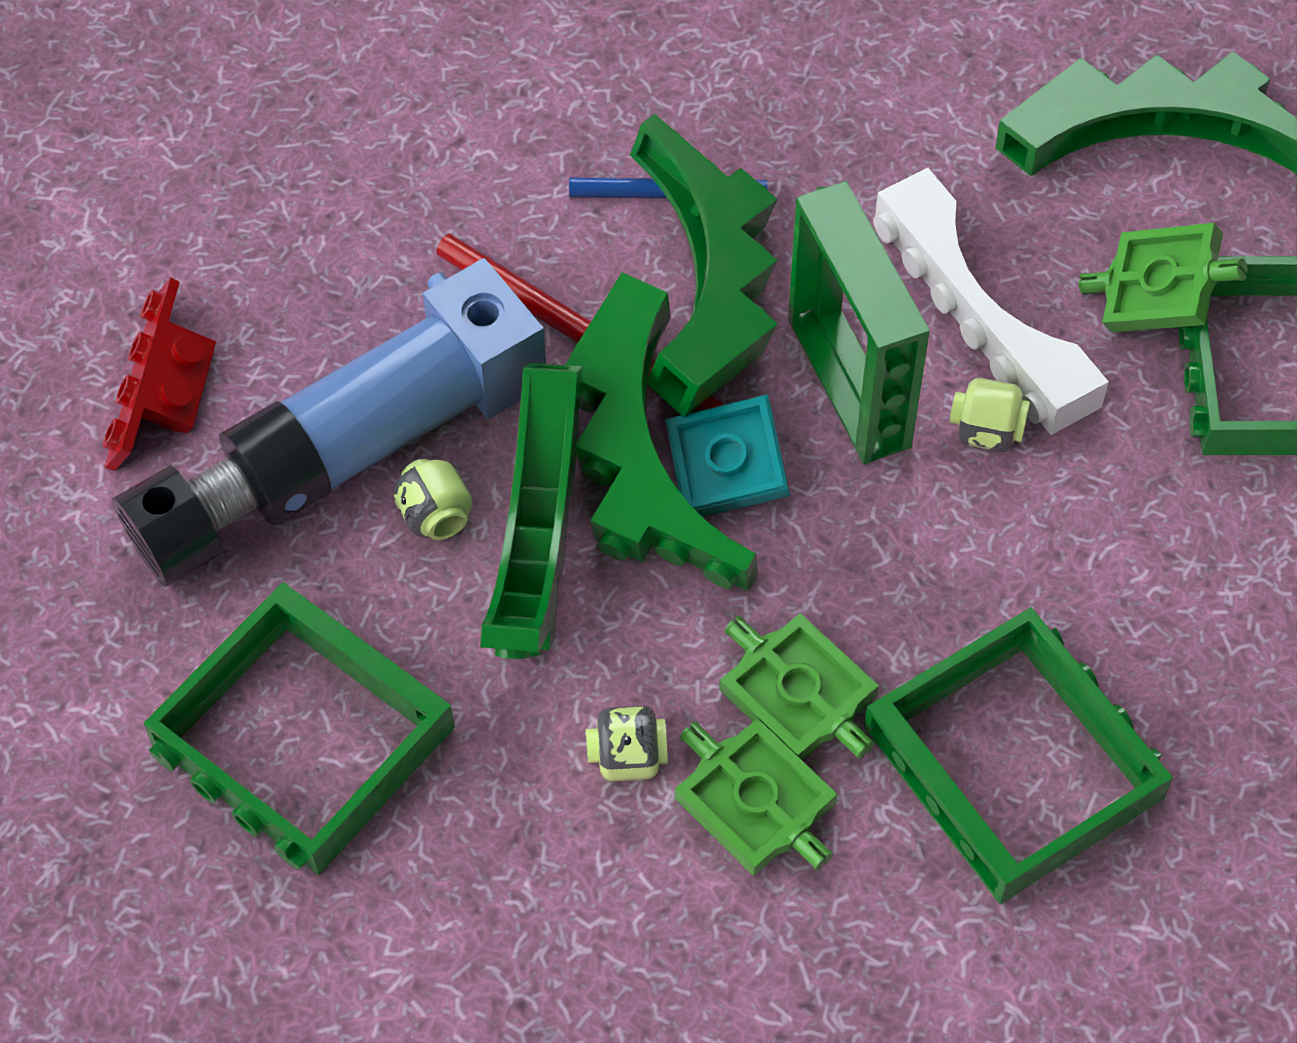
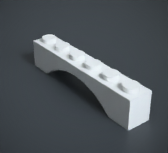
[873,168,1109,435]

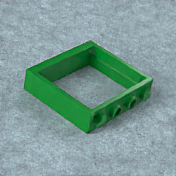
[788,181,930,464]
[1178,256,1297,455]
[143,582,455,875]
[864,607,1173,904]

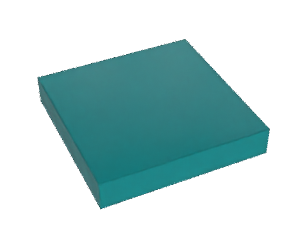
[665,394,791,516]

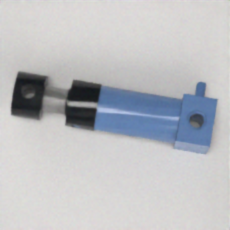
[111,258,546,587]

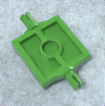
[1078,223,1248,332]
[719,613,879,760]
[674,718,838,876]

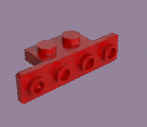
[102,277,216,471]

